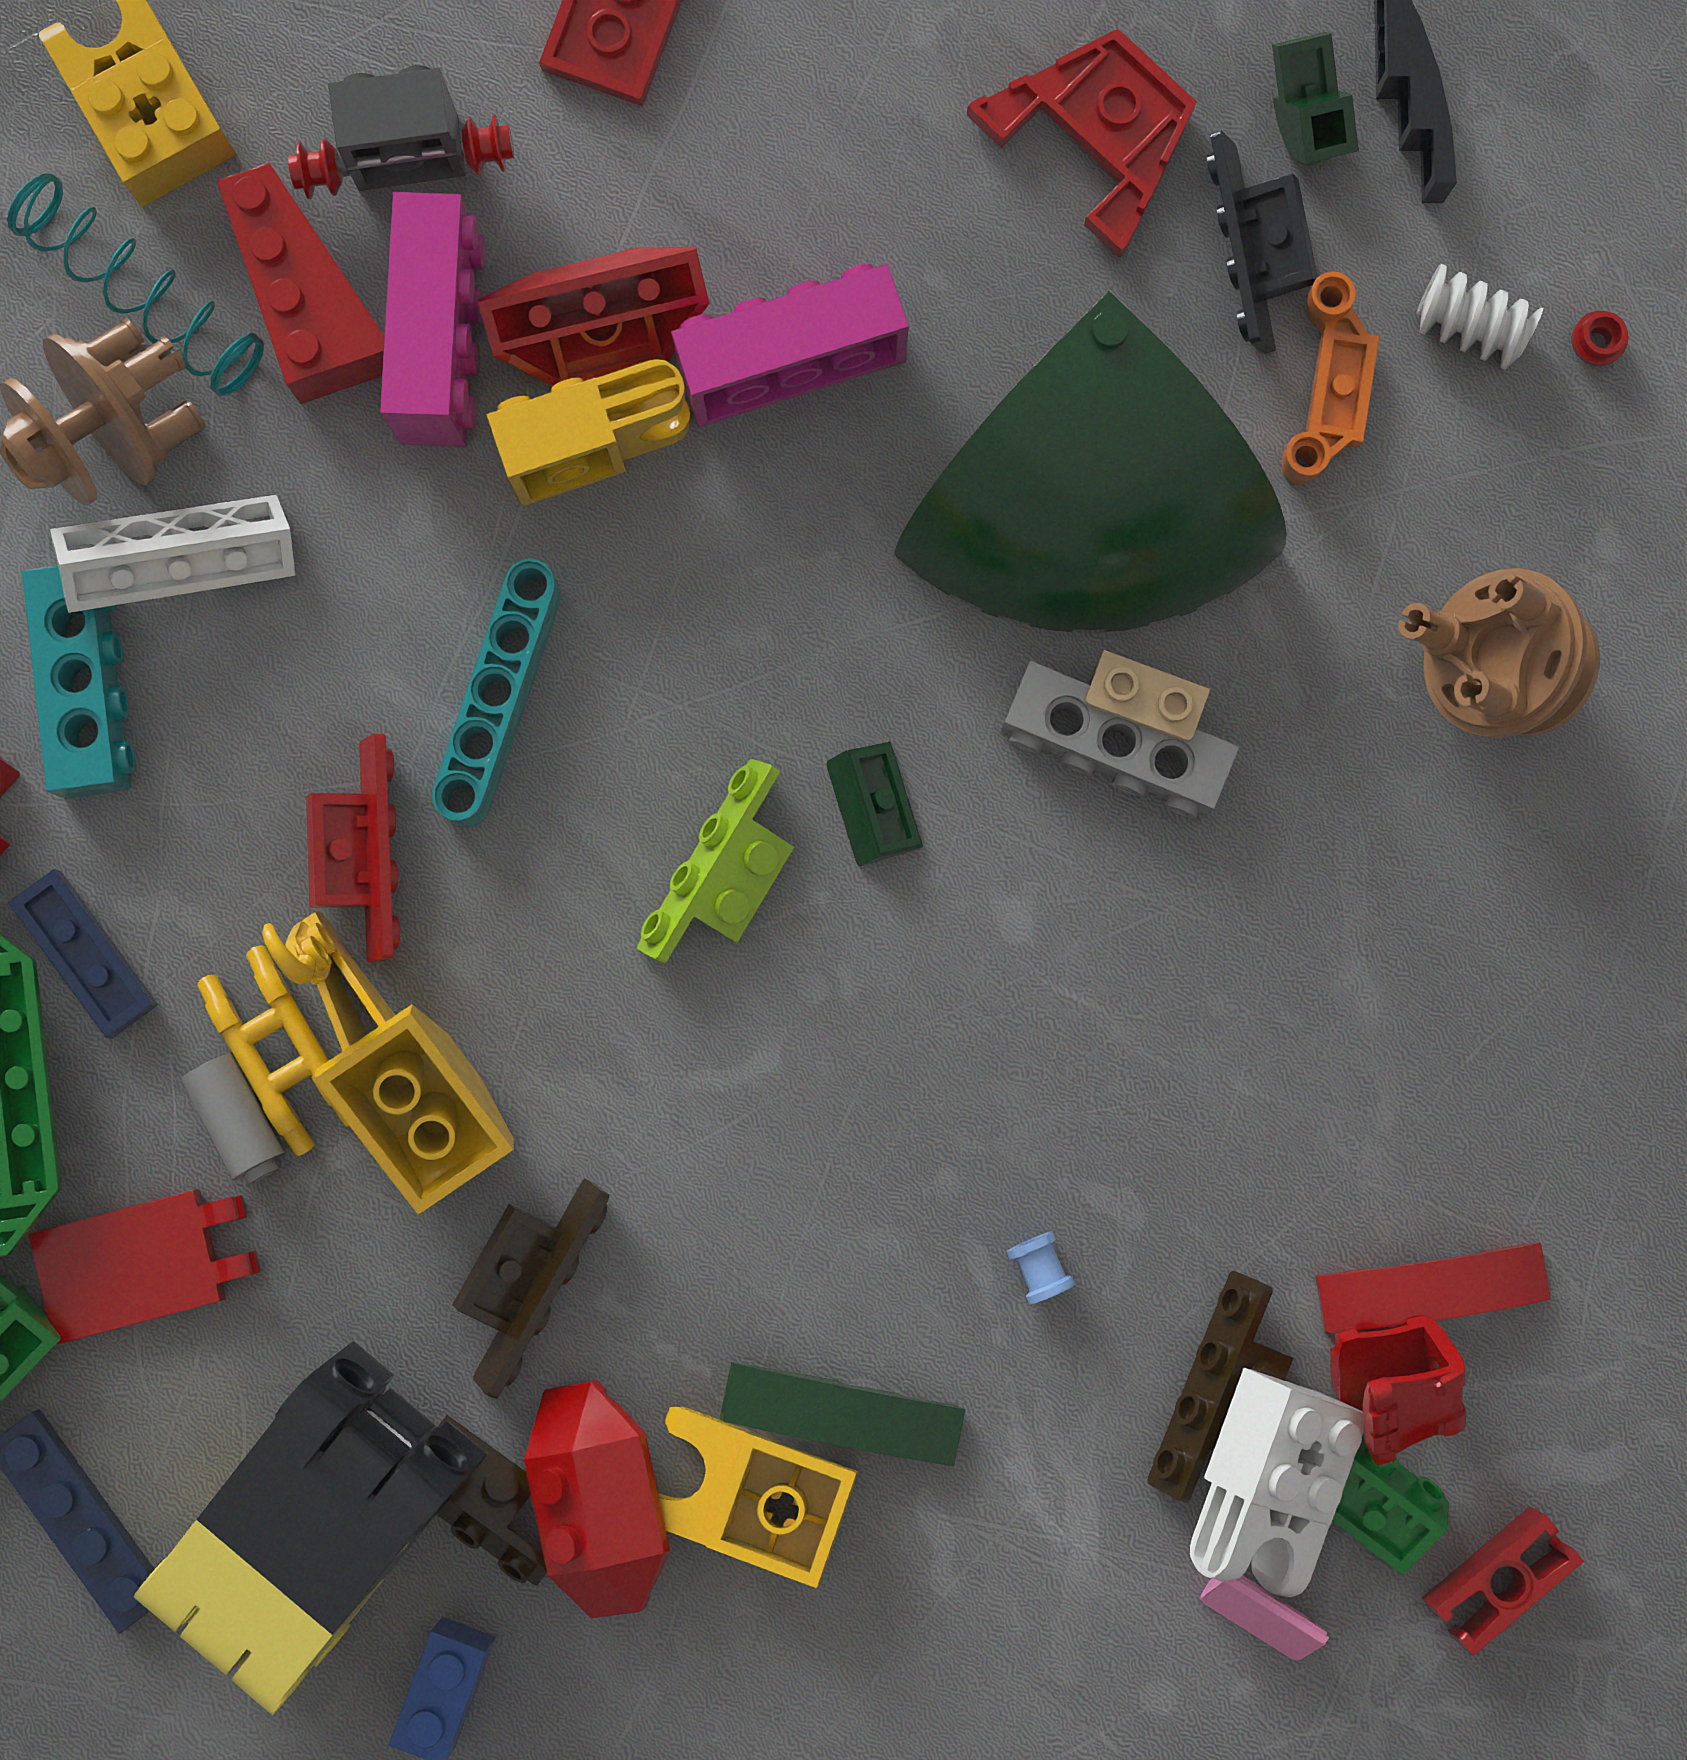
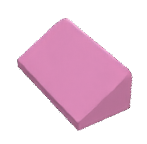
[1200,1575,1329,1661]

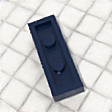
[8,869,158,1039]

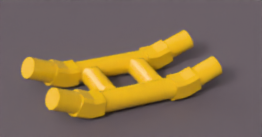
[197,945,349,1156]

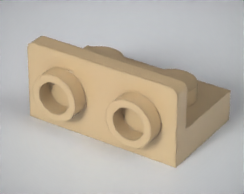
[1085,650,1210,742]

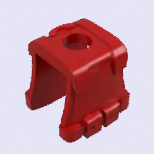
[1330,1316,1466,1466]

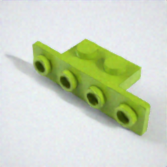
[637,759,795,964]

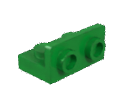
[1332,1436,1449,1575]

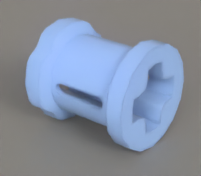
[1006,1231,1076,1304]

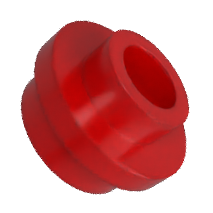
[1571,311,1629,366]

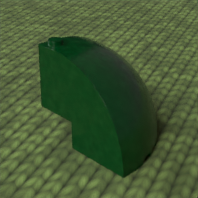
[894,291,1287,632]

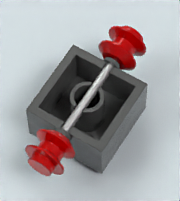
[288,65,515,199]

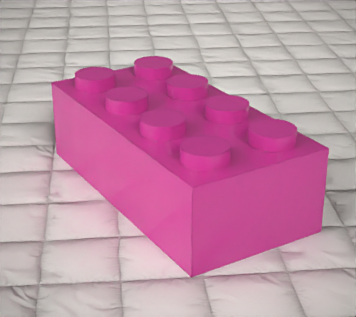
[380,192,486,447]
[671,263,909,428]

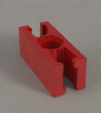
[1422,1506,1584,1656]

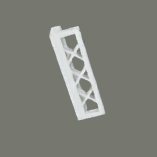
[50,495,295,613]

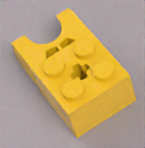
[39,0,237,207]
[486,359,691,506]
[658,1406,859,1588]

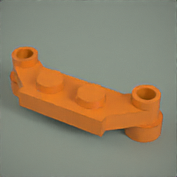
[1282,271,1379,484]

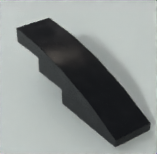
[1374,0,1457,203]

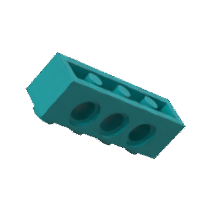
[22,566,135,799]

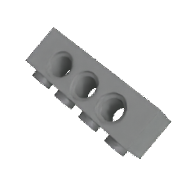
[1001,661,1239,819]

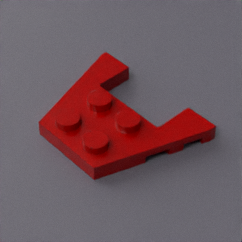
[967,29,1197,258]

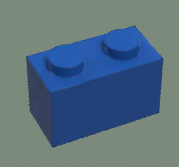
[388,1617,496,1760]

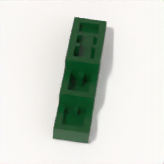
[719,1362,966,1467]

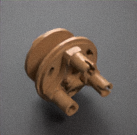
[0,318,206,506]
[1398,568,1600,738]

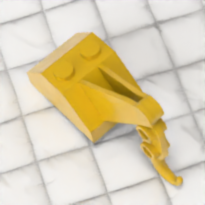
[262,910,514,1215]

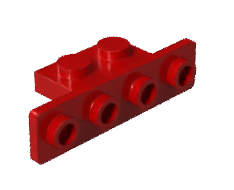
[306,734,400,962]

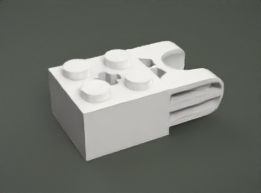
[1190,1368,1364,1597]

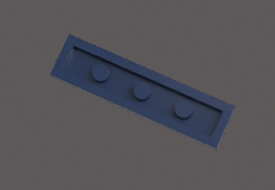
[0,1409,155,1634]

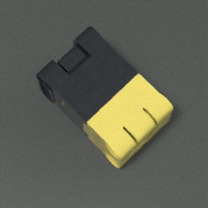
[134,1341,488,1716]

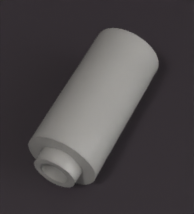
[181,1053,285,1185]

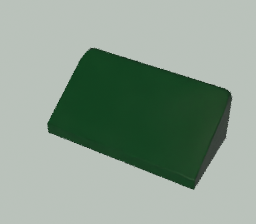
[826,741,923,866]

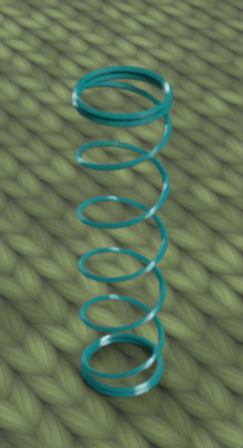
[7,173,264,396]

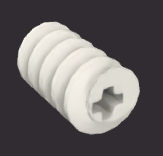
[1416,263,1544,370]

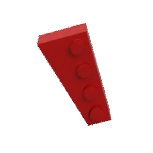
[217,163,385,404]

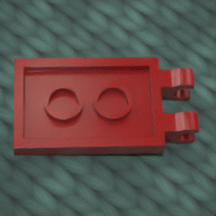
[539,0,682,107]
[28,1189,260,1345]

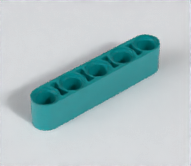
[432,558,561,828]

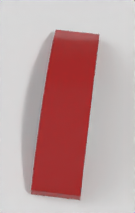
[1315,1242,1551,1333]

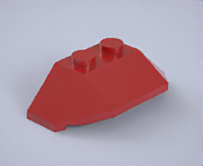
[478,246,710,386]
[524,1380,670,1619]

